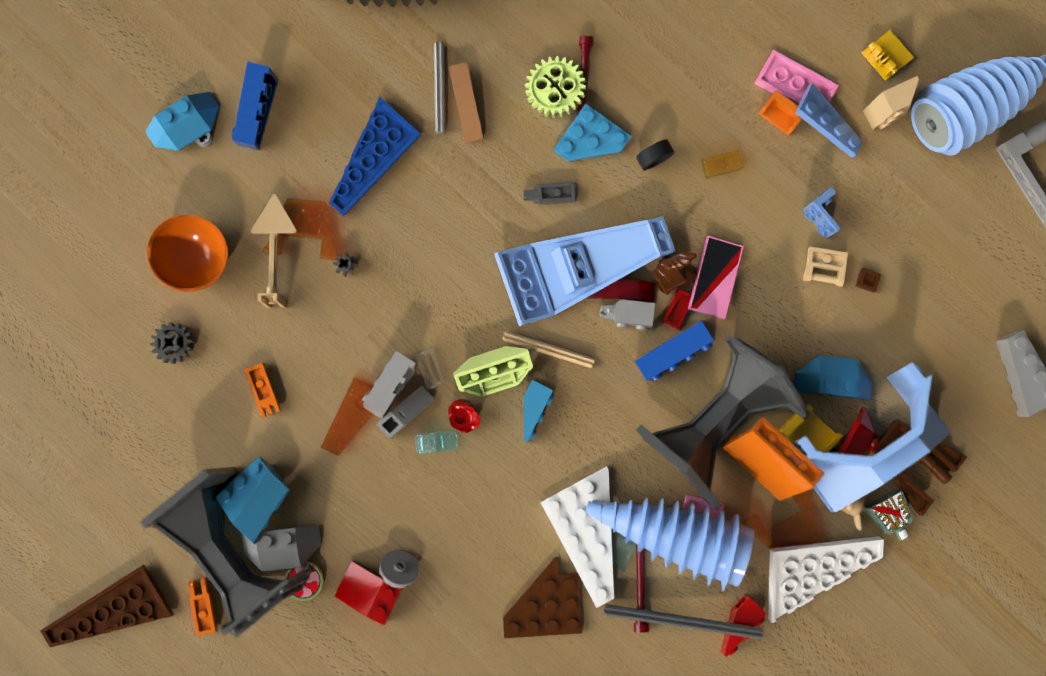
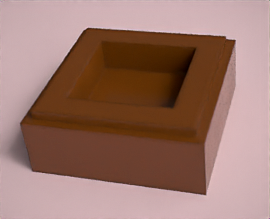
[855,268,881,293]

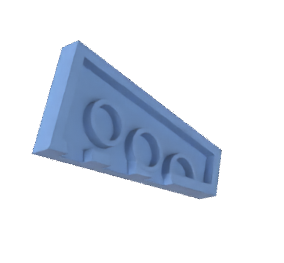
[795,83,863,158]

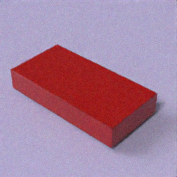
[661,288,691,330]

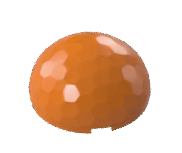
[147,214,228,292]

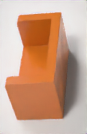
[758,90,802,135]

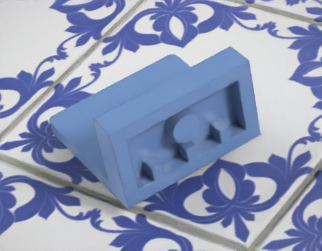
[803,187,841,238]

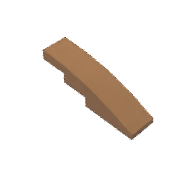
[448,62,483,143]

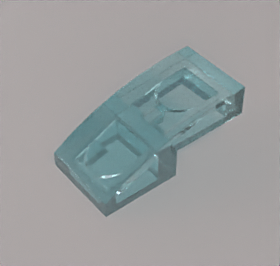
[415,431,458,454]
[612,533,636,572]

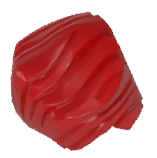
[448,399,480,434]

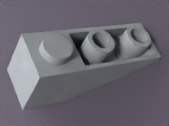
[376,386,435,439]

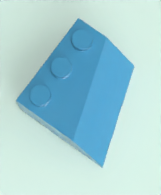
[215,457,290,544]

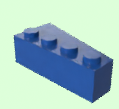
[232,62,279,150]
[635,320,715,381]

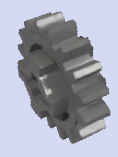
[150,322,195,364]

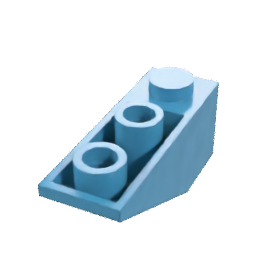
[524,380,554,442]

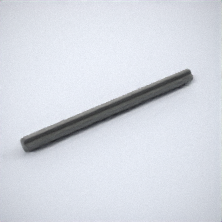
[604,604,763,639]

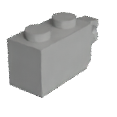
[599,299,655,331]

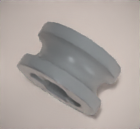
[195,132,213,147]

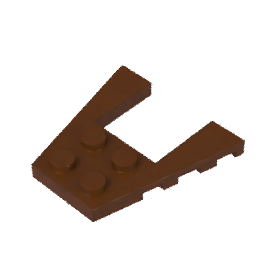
[872,420,967,516]

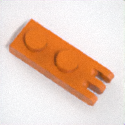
[244,363,281,418]

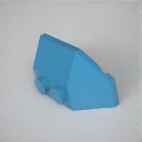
[145,92,220,151]
[794,355,872,400]

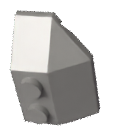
[242,525,321,572]

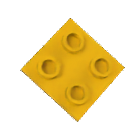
[861,30,914,81]

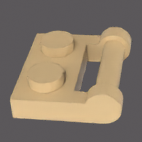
[803,246,848,287]

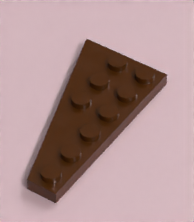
[40,565,174,647]

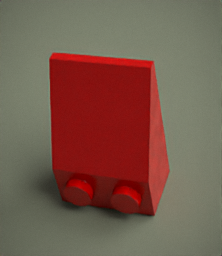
[334,561,403,625]

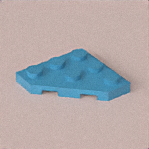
[553,104,632,162]

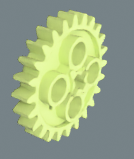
[525,56,586,118]

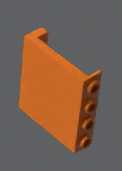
[722,417,824,501]

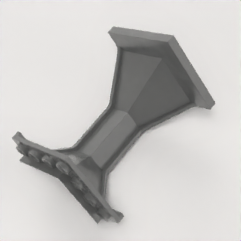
[636,335,811,511]
[140,467,313,638]

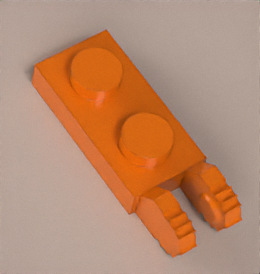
[189,577,218,636]

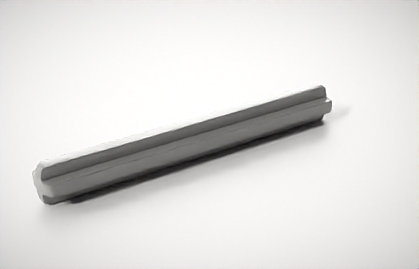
[434,42,446,134]

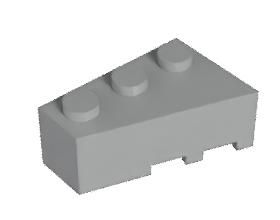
[362,351,416,419]

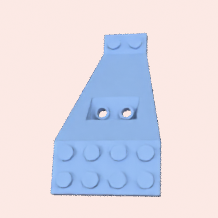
[494,216,676,326]

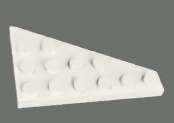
[540,466,614,608]
[768,536,884,623]

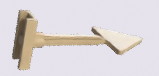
[250,194,297,308]

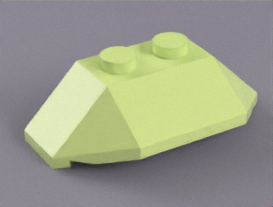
[453,346,533,397]

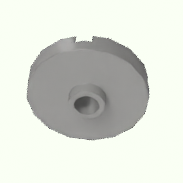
[379,550,419,588]

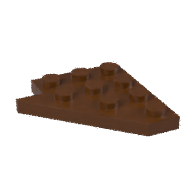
[503,557,582,638]

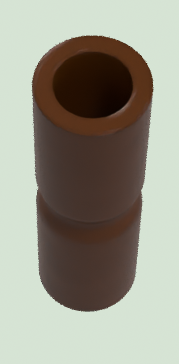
[919,453,952,484]

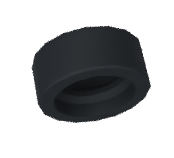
[636,139,674,171]

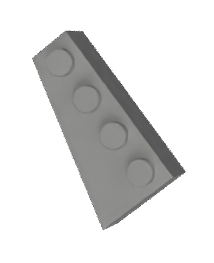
[996,330,1046,417]

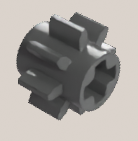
[333,252,358,277]

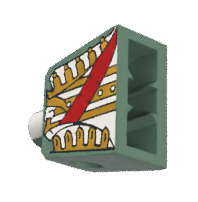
[863,490,913,540]

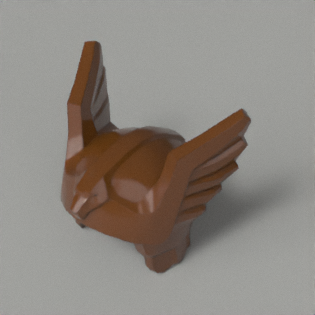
[652,252,697,295]

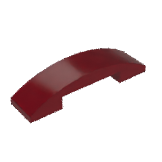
[585,279,655,302]

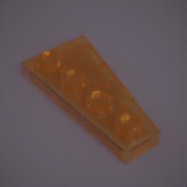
[321,378,374,456]

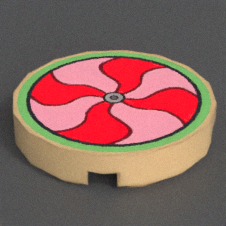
[284,561,324,601]

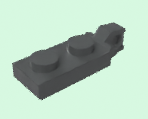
[523,182,576,204]

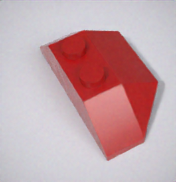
[837,406,878,457]

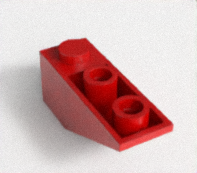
[721,594,767,658]

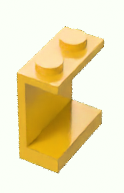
[779,404,843,453]

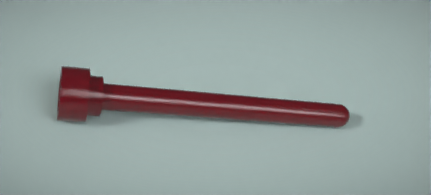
[578,36,594,114]
[634,544,649,633]

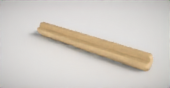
[503,331,595,368]

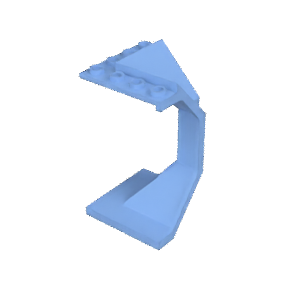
[792,362,951,513]

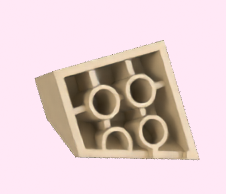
[863,76,919,130]

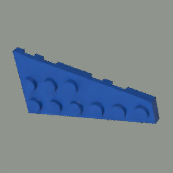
[329,96,421,217]

